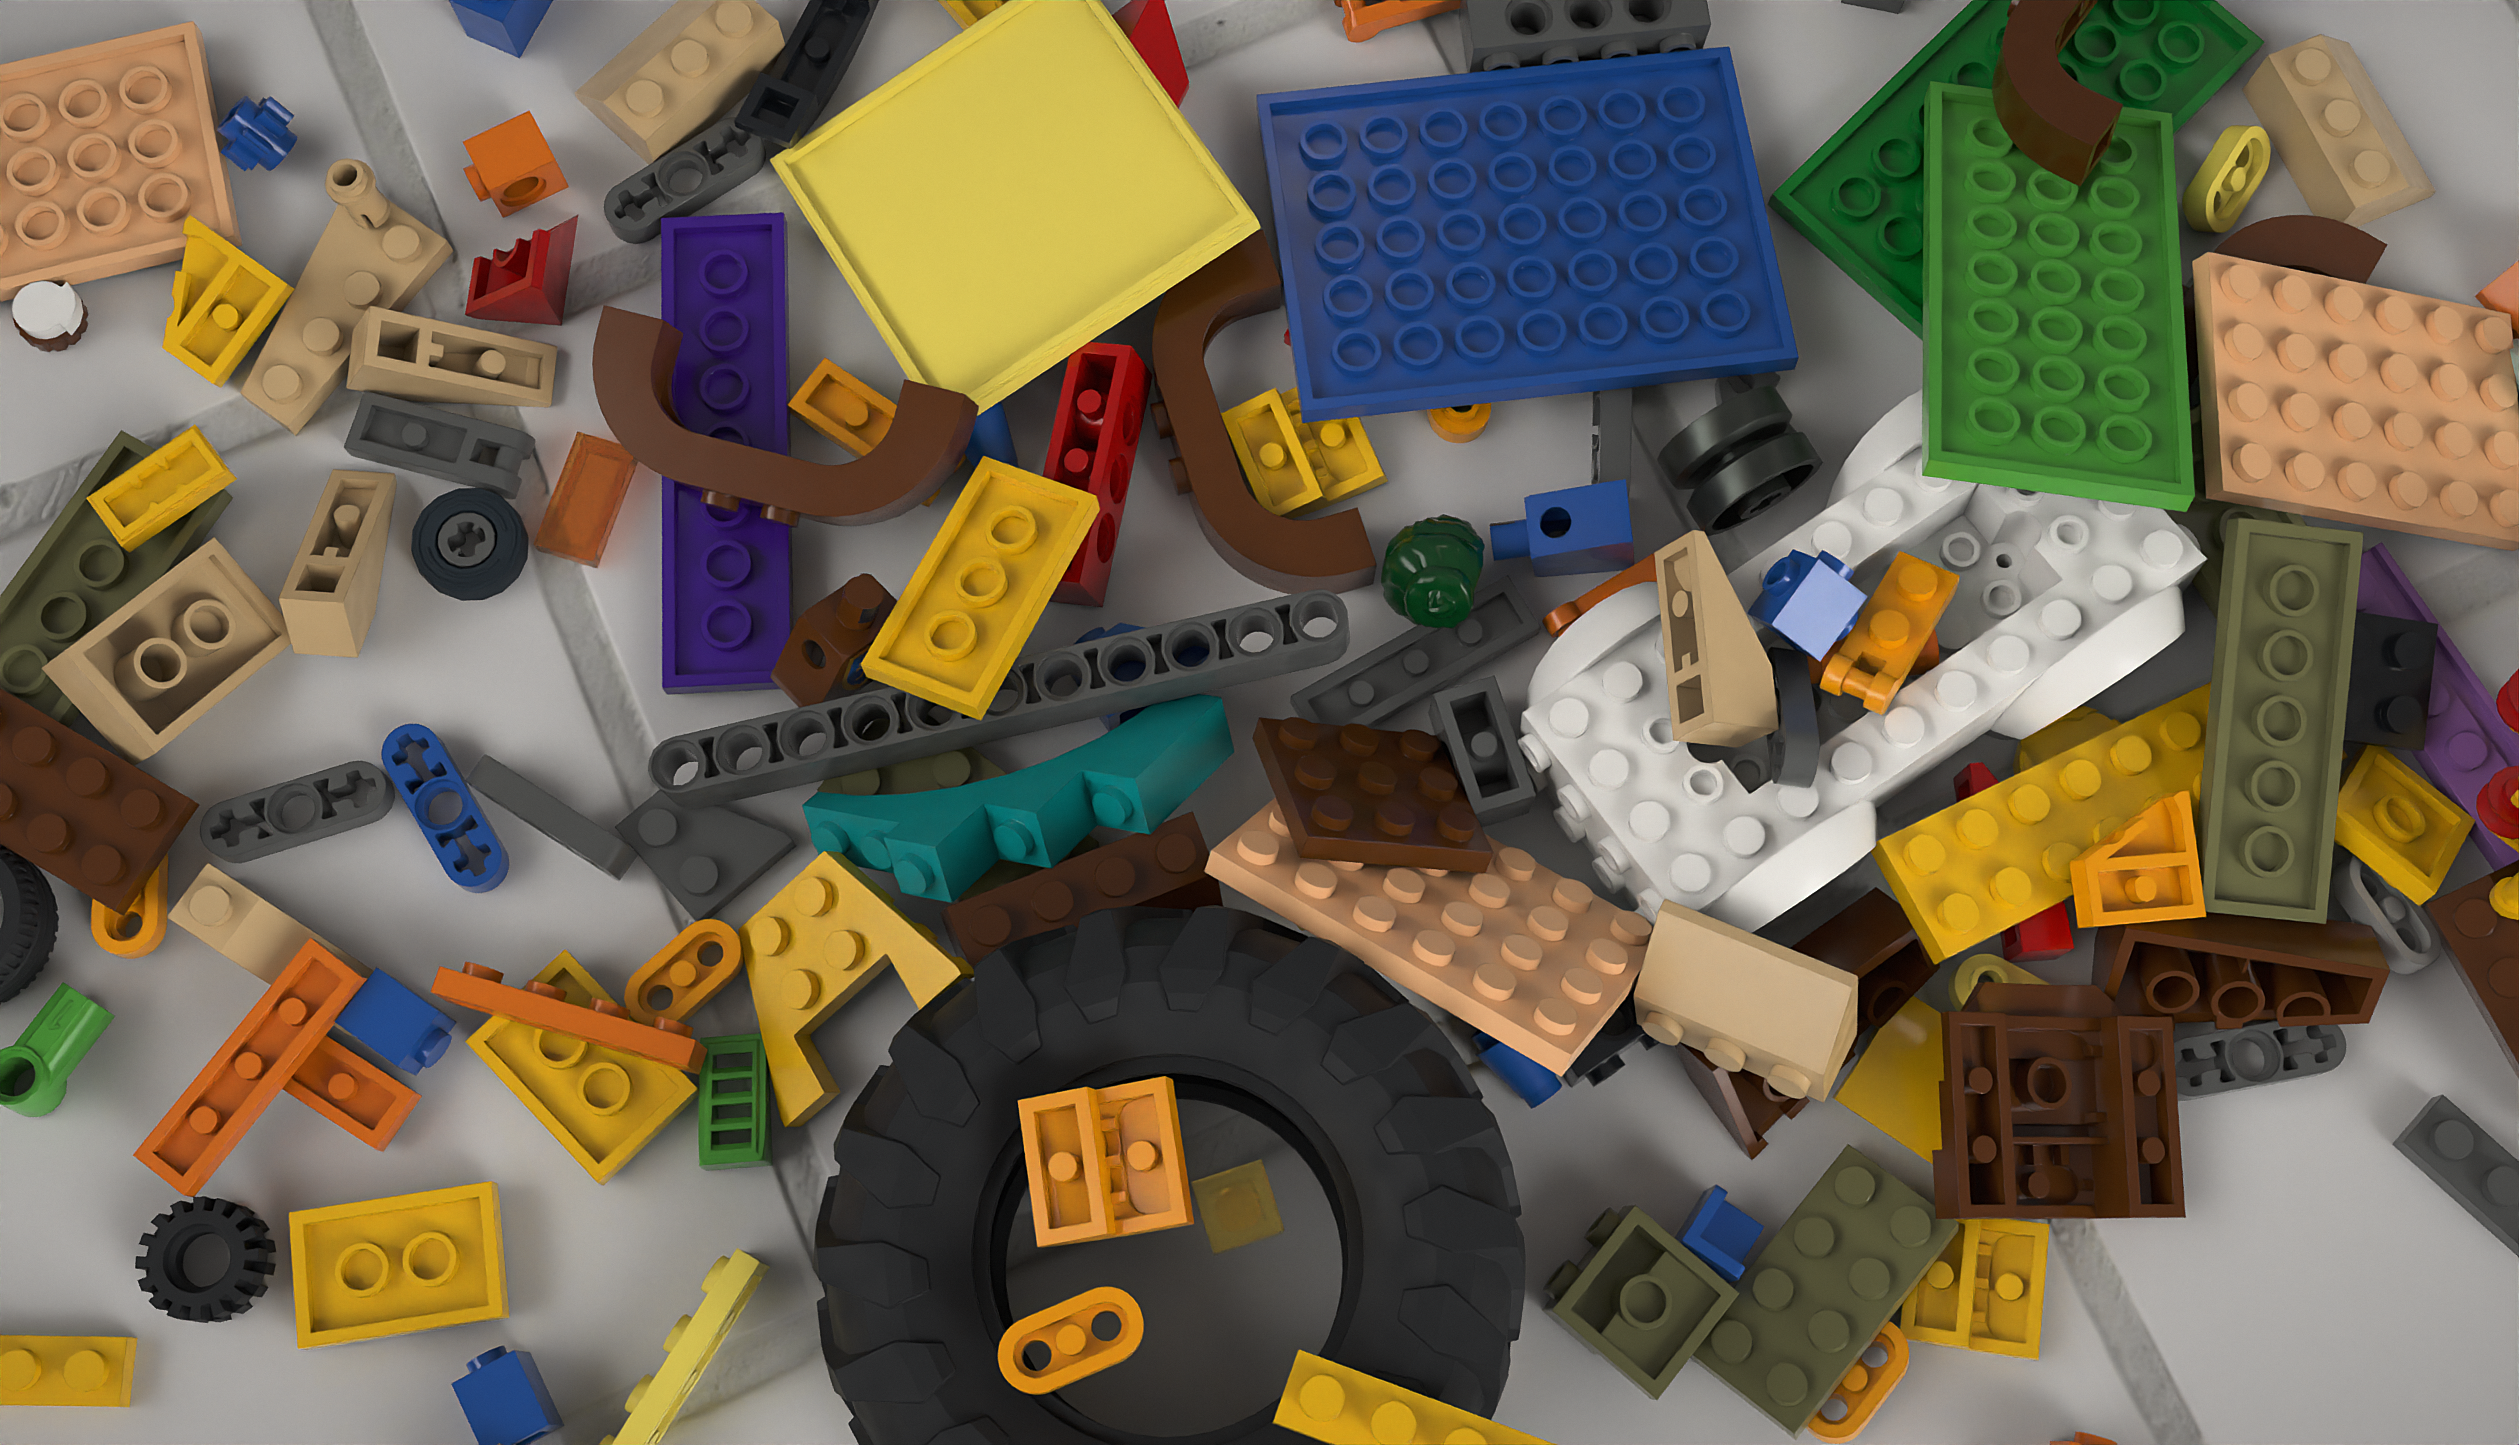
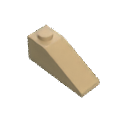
[346,306,557,407]
[278,469,397,658]
[1654,530,1779,748]
[167,863,373,1036]

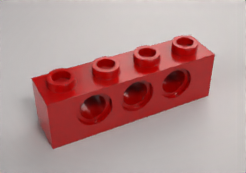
[1042,342,1153,608]

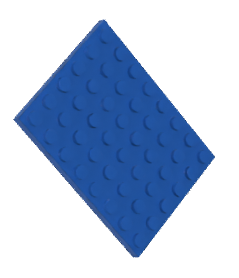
[1256,46,1799,423]

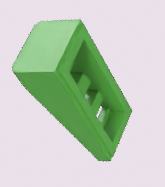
[698,1033,773,1171]

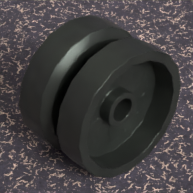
[1657,385,1823,536]

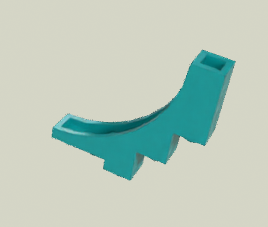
[802,694,1235,903]

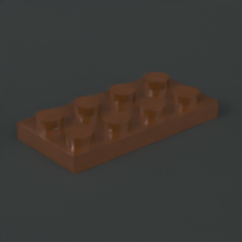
[0,688,200,916]

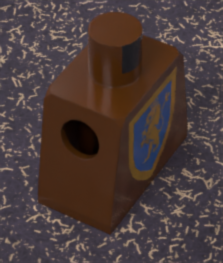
[770,573,897,708]

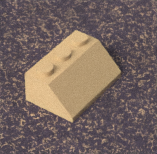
[574,0,785,165]
[2242,34,2436,228]
[1633,899,1858,1103]

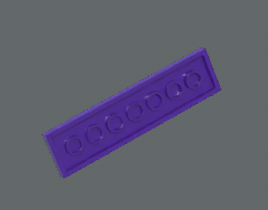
[661,212,793,695]

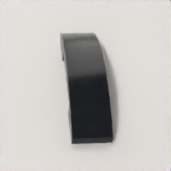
[734,0,879,149]

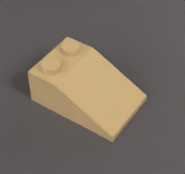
[42,537,291,766]

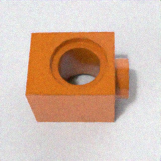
[463,110,569,218]

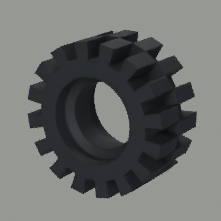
[135,1196,276,1323]

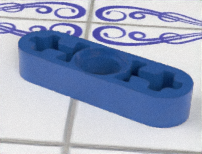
[381,724,509,893]

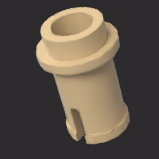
[325,158,391,229]

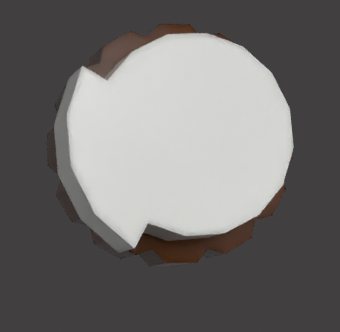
[12,281,89,352]

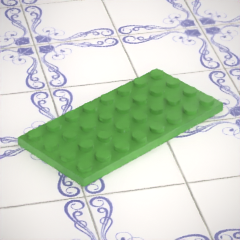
[1922,81,2195,512]

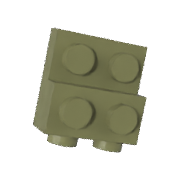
[1542,1205,1740,1400]

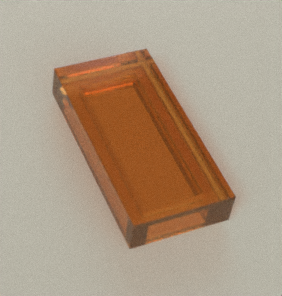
[533,431,638,568]

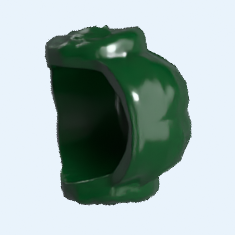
[1381,514,1485,629]

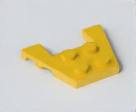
[738,851,974,1127]

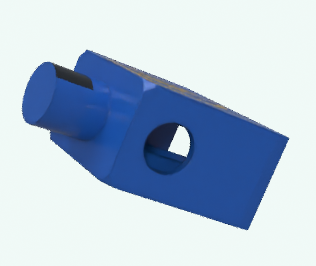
[1490,479,1635,577]

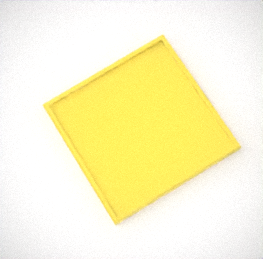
[770,0,1261,416]

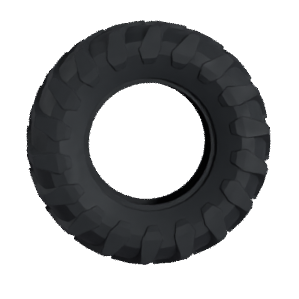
[812,905,1526,1445]

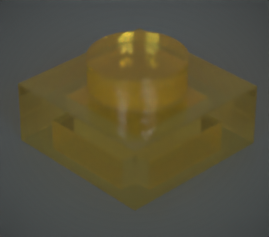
[1191,1159,1285,1256]

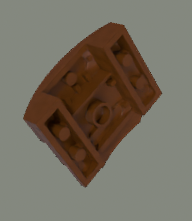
[1932,982,2186,1219]

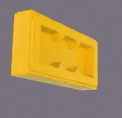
[87,424,237,553]

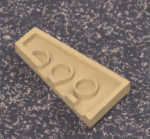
[240,199,454,436]

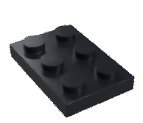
[2344,612,2438,751]

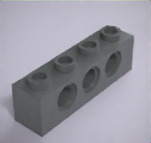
[1458,0,1711,73]

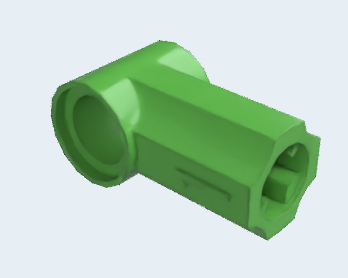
[0,982,115,1117]

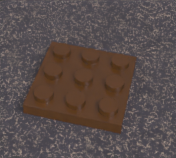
[1252,717,1494,873]

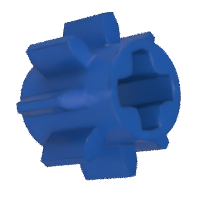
[217,96,298,171]

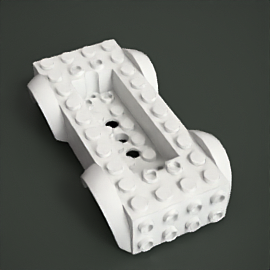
[1518,389,2207,933]

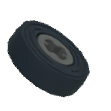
[411,488,529,601]

